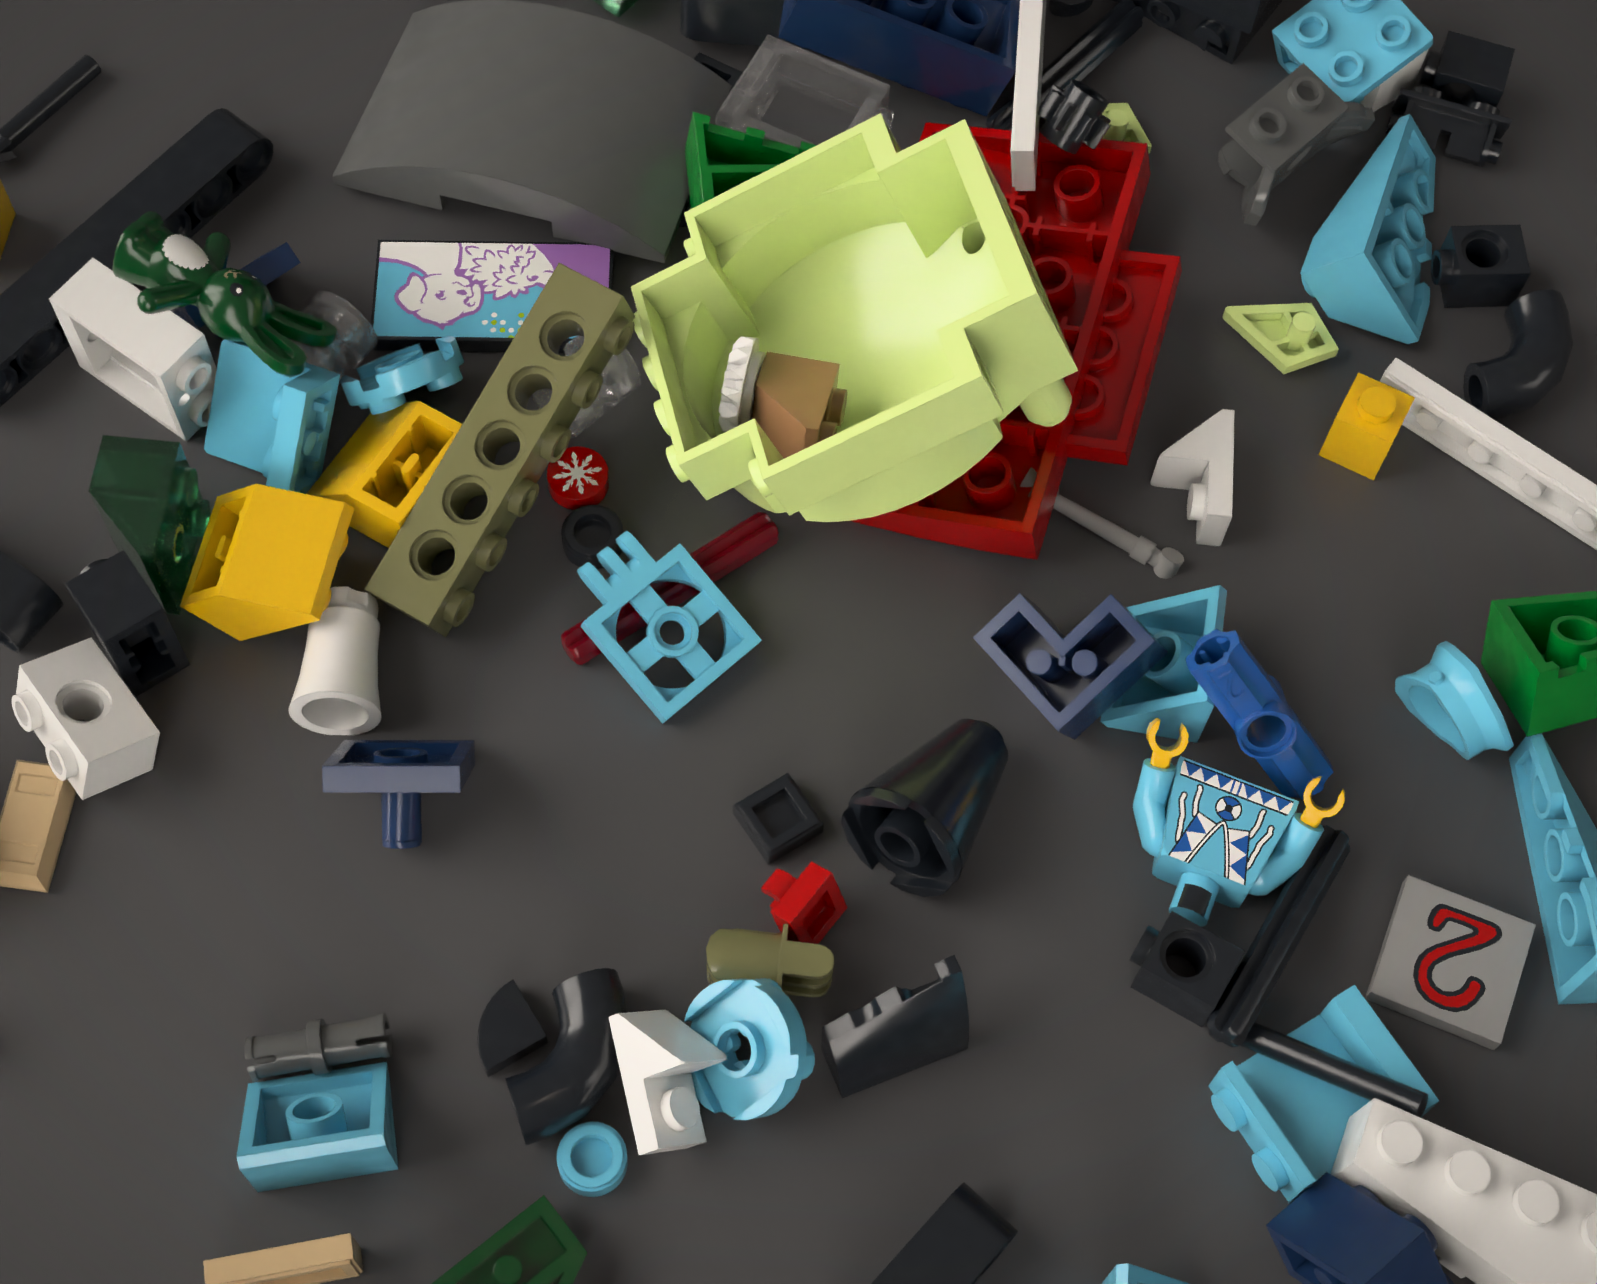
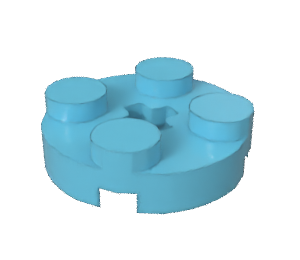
[340,336,464,415]
[684,978,815,1121]

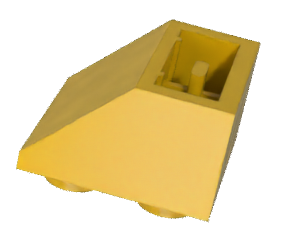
[307,401,462,548]
[180,484,355,641]

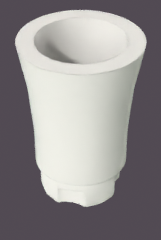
[288,586,381,735]

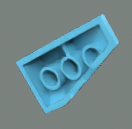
[1300,114,1436,344]
[1509,733,1597,1005]

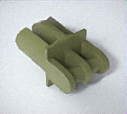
[706,924,834,997]

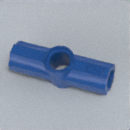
[1186,629,1334,801]

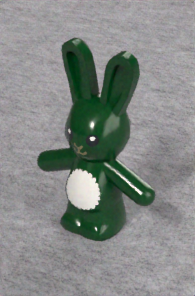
[113,211,337,378]

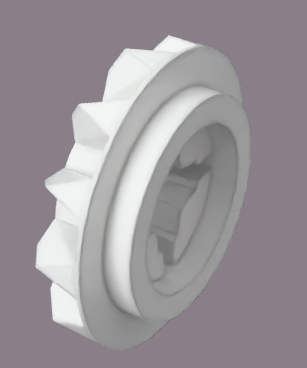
[718,336,765,432]

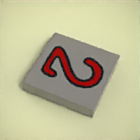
[1365,875,1536,1050]

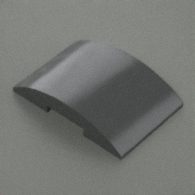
[332,0,732,263]

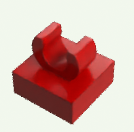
[761,861,848,944]

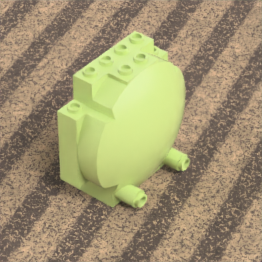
[631,113,1078,522]

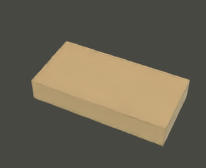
[203,1233,363,1284]

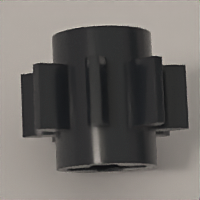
[1037,80,1111,154]

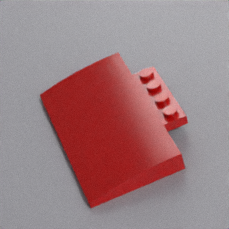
[852,122,1182,560]

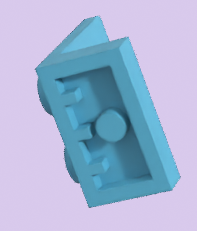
[1272,0,1433,103]
[204,339,340,494]

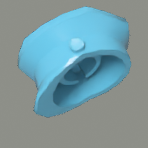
[1395,641,1514,760]

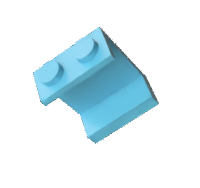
[1208,985,1439,1203]

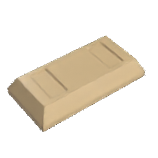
[0,760,77,893]

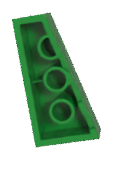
[1481,591,1597,737]

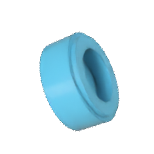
[557,1122,628,1197]

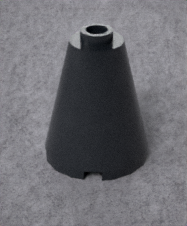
[841,719,1009,897]

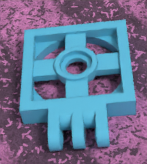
[577,531,762,724]

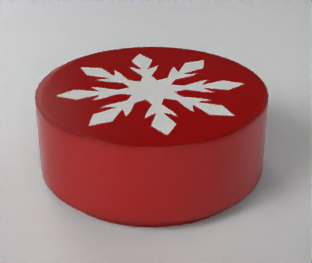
[547,446,609,510]

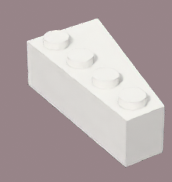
[1331,1098,1597,1284]

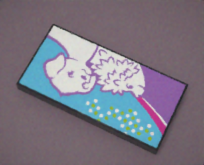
[369,240,614,353]

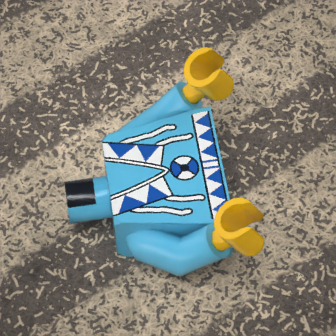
[1133,718,1345,926]

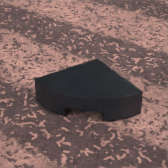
[477,979,548,1077]

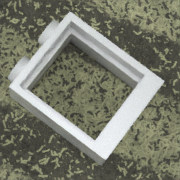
[49,258,217,442]

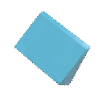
[1100,585,1227,743]
[236,1062,398,1192]

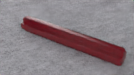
[561,512,779,665]

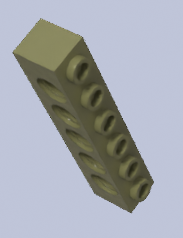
[364,263,635,637]

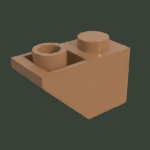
[752,352,847,459]

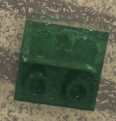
[89,435,211,615]

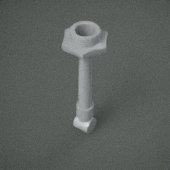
[1020,467,1184,579]

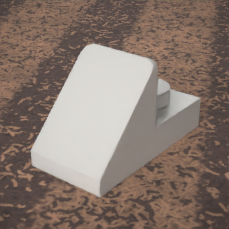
[1150,409,1235,546]
[608,1010,728,1155]

